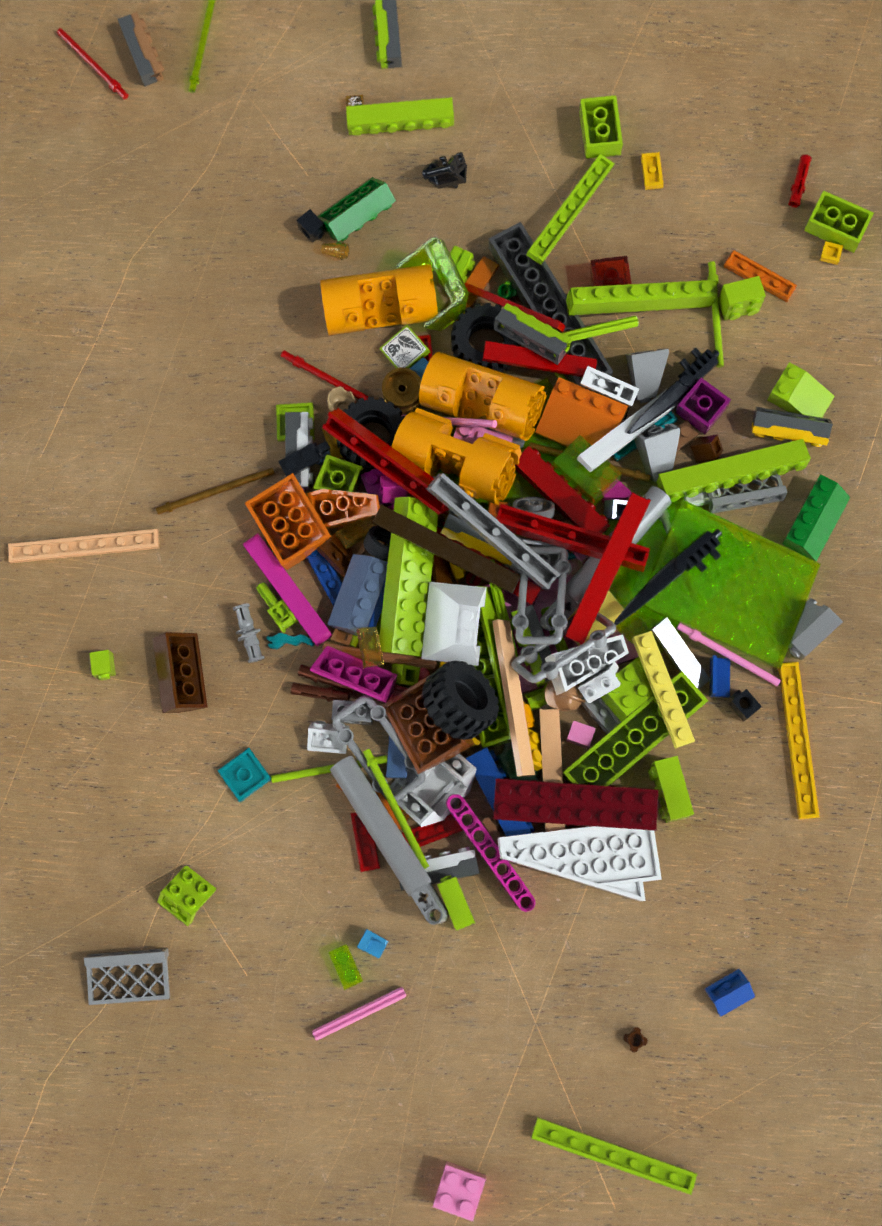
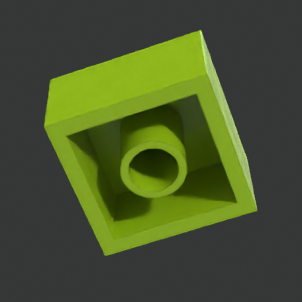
[718,276,766,320]
[313,454,364,492]

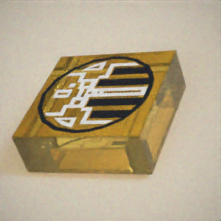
[346,95,364,106]

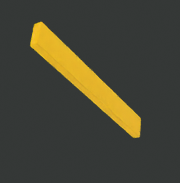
[778,662,820,820]

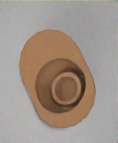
[544,680,586,711]

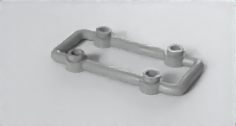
[512,546,572,645]
[511,612,616,683]
[333,695,426,801]

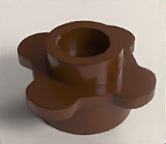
[623,1027,648,1052]

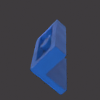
[709,655,730,698]
[705,969,755,1016]

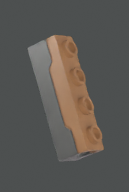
[118,12,164,87]

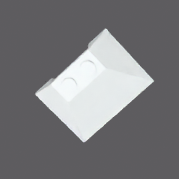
[421,582,487,666]
[389,754,477,827]

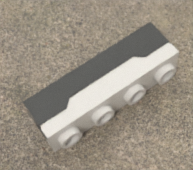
[285,412,313,490]
[399,847,480,891]

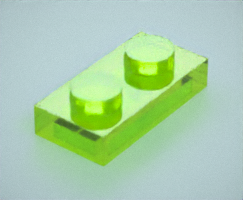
[328,944,363,990]

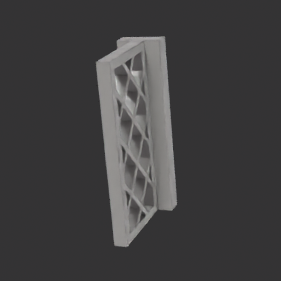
[707,474,787,514]
[84,948,170,1005]

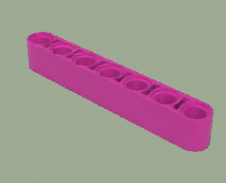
[243,533,332,647]
[446,794,535,912]

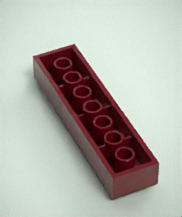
[493,779,659,831]

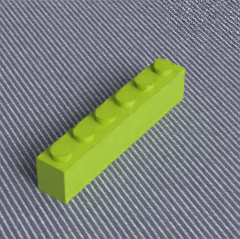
[346,97,454,136]

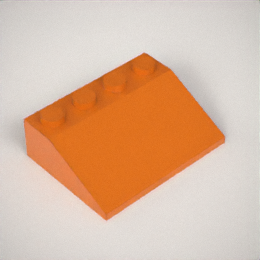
[535,377,628,453]
[245,473,331,570]

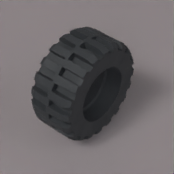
[451,303,521,373]
[337,397,405,472]
[422,661,499,740]

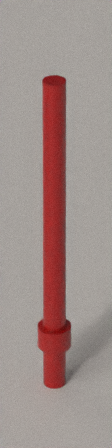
[57,28,129,100]
[281,350,375,400]

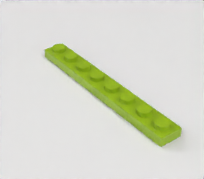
[526,154,615,265]
[531,1117,697,1195]

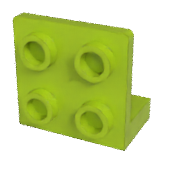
[157,866,216,926]

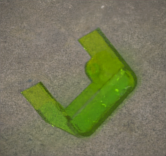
[396,237,468,331]

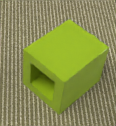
[89,650,116,680]
[391,664,420,686]

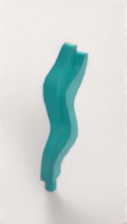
[266,633,315,650]

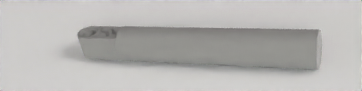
[540,486,672,631]
[330,756,449,925]

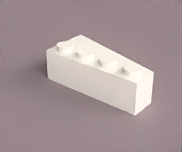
[545,634,629,695]

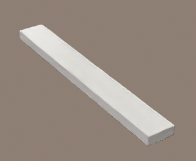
[577,389,688,472]

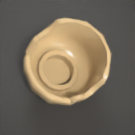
[327,387,356,411]

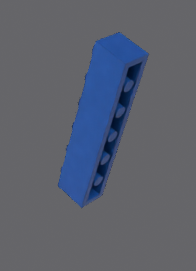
[466,747,535,837]

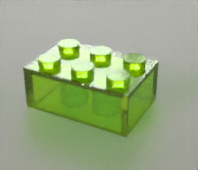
[553,435,622,506]

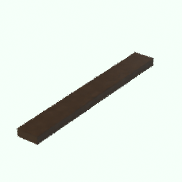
[372,505,521,594]

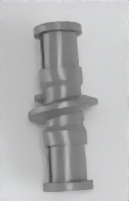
[233,603,265,663]

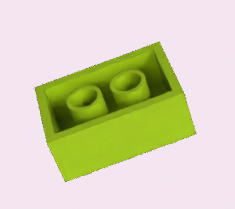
[579,95,623,159]
[804,190,874,253]
[600,656,654,722]
[648,756,694,823]

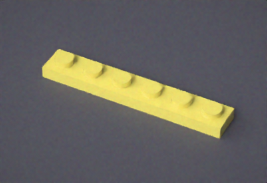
[632,631,695,749]

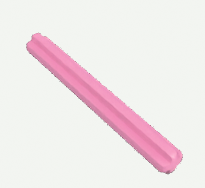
[312,987,406,1040]

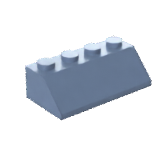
[327,554,388,638]

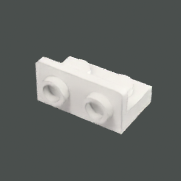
[578,662,621,703]
[307,721,349,754]

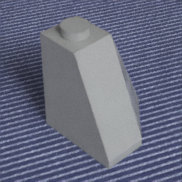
[625,348,669,403]
[634,423,680,482]
[788,598,843,660]

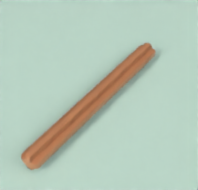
[322,643,437,670]

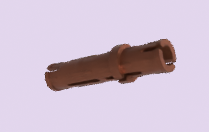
[298,664,354,693]
[291,682,350,702]

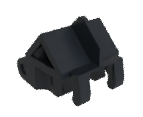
[422,152,467,189]

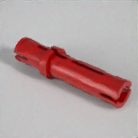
[788,154,812,208]

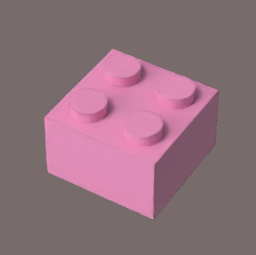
[433,1161,486,1221]

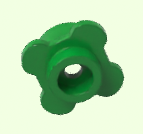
[497,281,517,300]

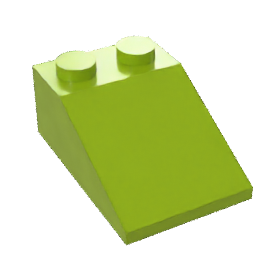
[767,362,835,418]

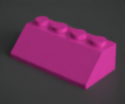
[310,646,398,703]

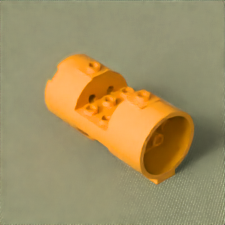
[320,264,438,336]
[419,352,547,441]
[392,408,522,505]

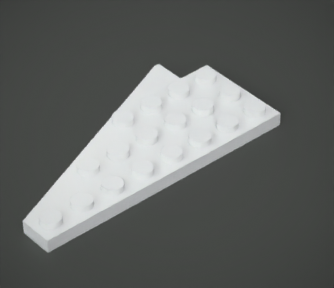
[497,826,661,901]

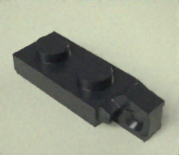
[278,441,331,477]

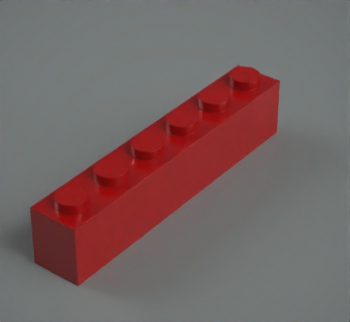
[515,446,611,534]

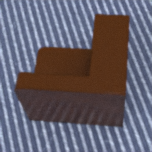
[691,434,723,463]

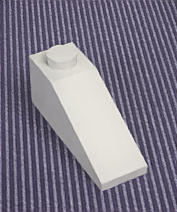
[580,366,639,408]

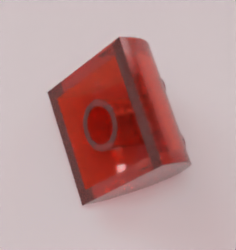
[590,256,632,286]

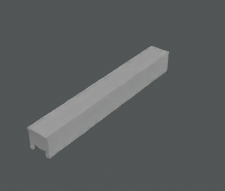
[426,473,561,590]

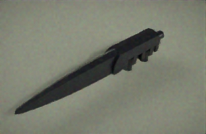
[627,347,719,434]
[614,529,722,625]

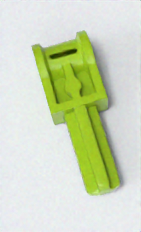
[256,582,299,633]

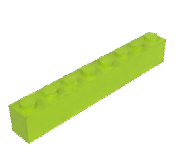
[566,280,717,315]
[656,439,811,502]

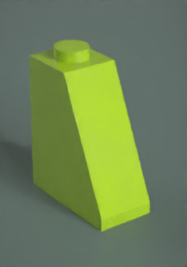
[437,875,476,931]

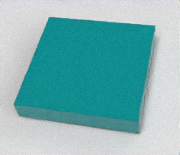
[217,748,271,803]

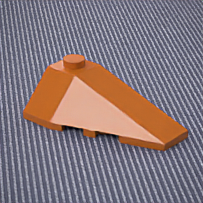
[307,489,380,530]

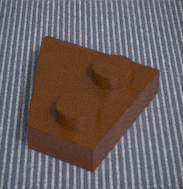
[317,526,353,577]

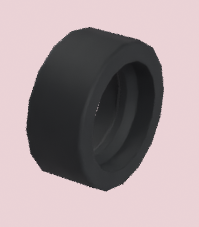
[363,526,391,561]

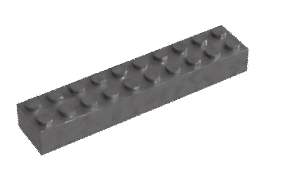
[489,222,613,390]

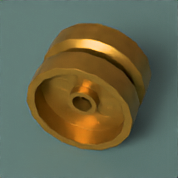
[381,368,421,415]

